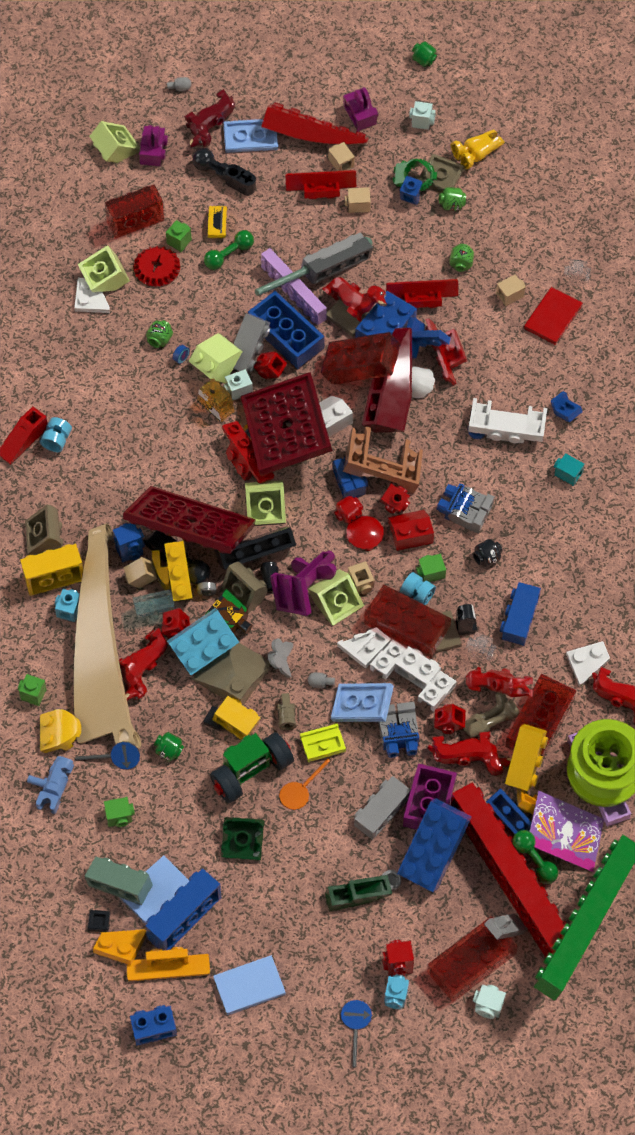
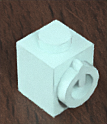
[409,101,436,130]
[223,369,253,401]
[473,984,506,1019]

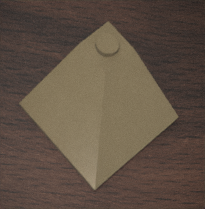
[192,643,272,706]

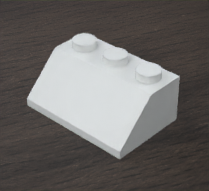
[286,396,353,437]

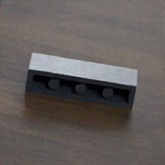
[215,526,296,570]

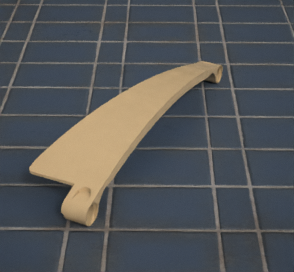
[74,524,141,749]

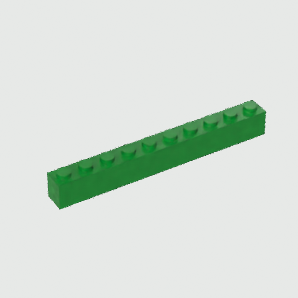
[534,834,635,1001]

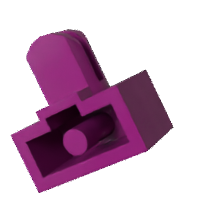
[343,87,379,131]
[139,125,168,166]

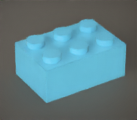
[167,608,239,675]

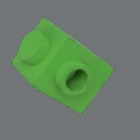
[166,220,192,252]
[416,554,446,582]
[18,674,47,706]
[104,797,135,827]

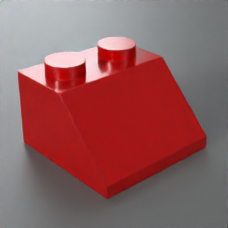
[387,510,434,551]

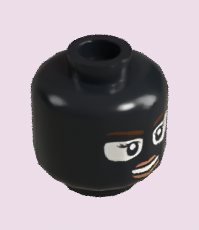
[473,539,503,567]

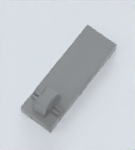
[484,914,528,940]

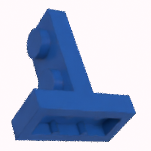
[406,317,451,358]

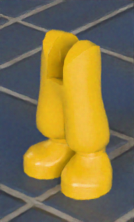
[450,129,505,169]

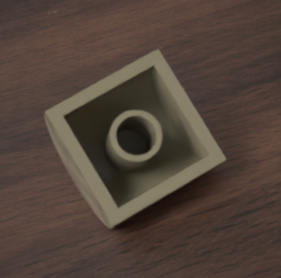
[25,504,63,555]
[220,562,267,614]

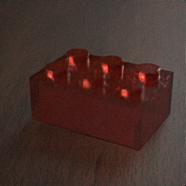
[104,184,164,239]

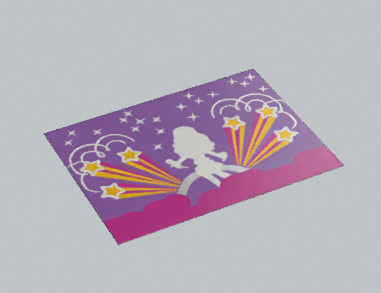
[530,791,604,872]

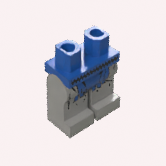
[437,483,495,534]
[378,702,419,758]

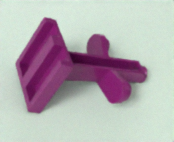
[270,550,337,616]

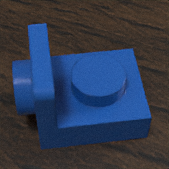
[400,176,423,205]

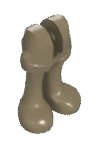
[462,692,520,738]

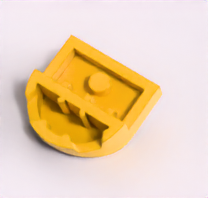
[40,709,81,753]

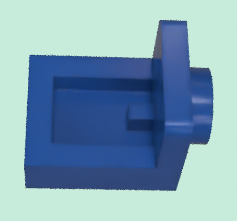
[551,391,583,422]

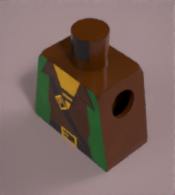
[206,589,253,634]

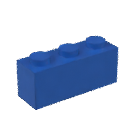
[500,582,541,646]
[486,788,532,834]

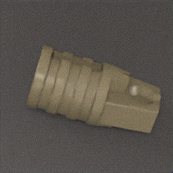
[277,693,296,730]

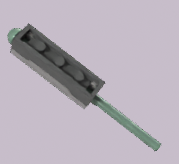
[255,232,373,296]

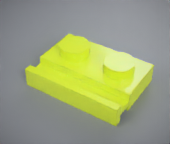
[300,723,346,762]

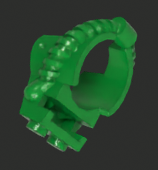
[393,159,437,192]

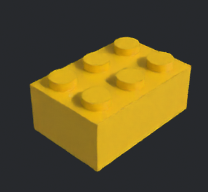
[20,544,83,596]

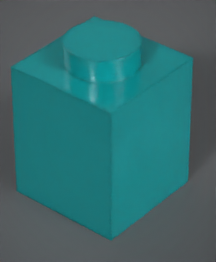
[554,453,585,486]

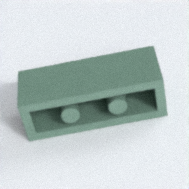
[84,856,153,905]

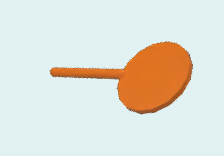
[279,759,330,810]

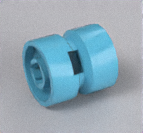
[40,417,72,453]
[400,572,436,607]

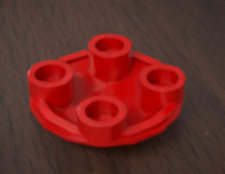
[346,516,384,551]

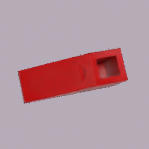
[0,406,48,465]

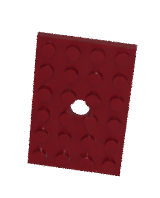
[241,372,333,476]
[122,486,256,554]

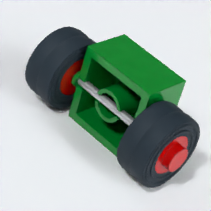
[210,732,294,803]

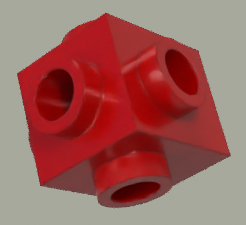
[254,351,287,379]
[379,484,410,514]
[161,608,190,639]
[434,704,466,734]

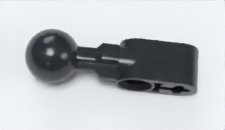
[192,148,256,195]
[144,530,210,584]

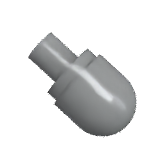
[167,77,191,92]
[308,672,335,689]

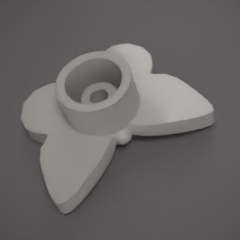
[268,638,293,678]

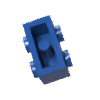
[113,523,145,563]
[130,1005,177,1046]

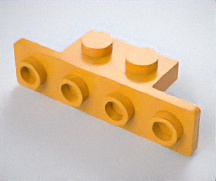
[127,947,210,981]

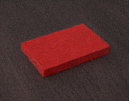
[524,287,583,345]

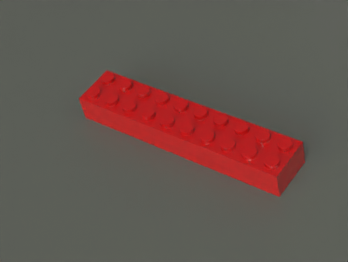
[450,782,567,958]

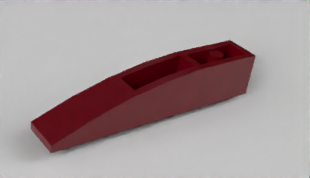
[362,328,412,433]

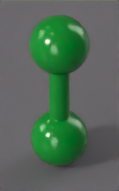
[204,230,254,270]
[513,830,559,884]

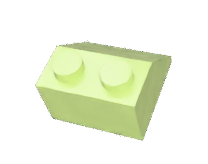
[89,121,140,163]
[78,245,130,292]
[189,333,243,383]
[245,480,286,525]
[308,569,364,626]

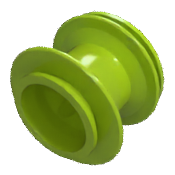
[567,719,635,807]

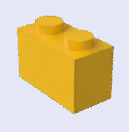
[213,696,260,740]

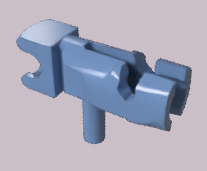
[27,756,74,814]

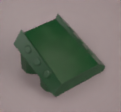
[221,817,265,860]

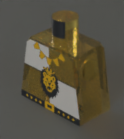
[197,379,235,422]

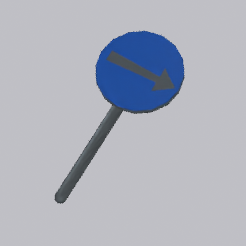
[74,741,140,770]
[341,1000,372,1068]

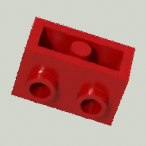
[382,940,414,977]

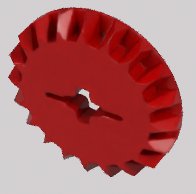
[133,245,180,287]

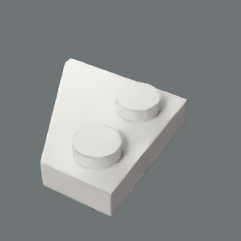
[75,278,110,313]
[337,627,391,669]
[566,641,610,687]

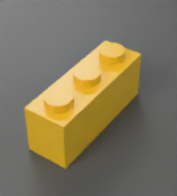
[164,541,192,601]
[505,724,548,791]

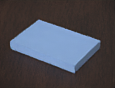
[223,119,278,153]
[330,683,394,722]
[119,856,189,924]
[213,955,286,1015]

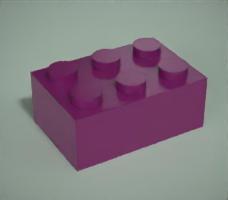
[403,763,457,830]

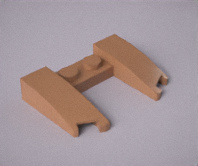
[343,427,423,494]

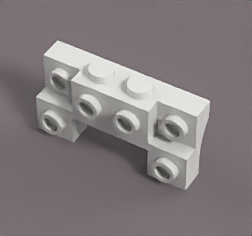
[468,398,547,443]
[370,639,456,712]

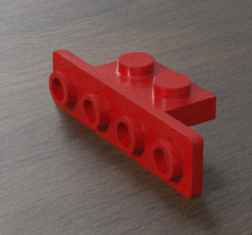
[285,170,357,200]
[386,279,459,309]
[425,318,467,385]
[222,421,275,483]

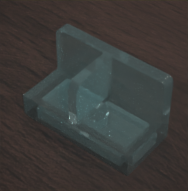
[133,589,175,620]

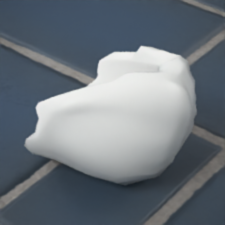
[412,366,435,399]

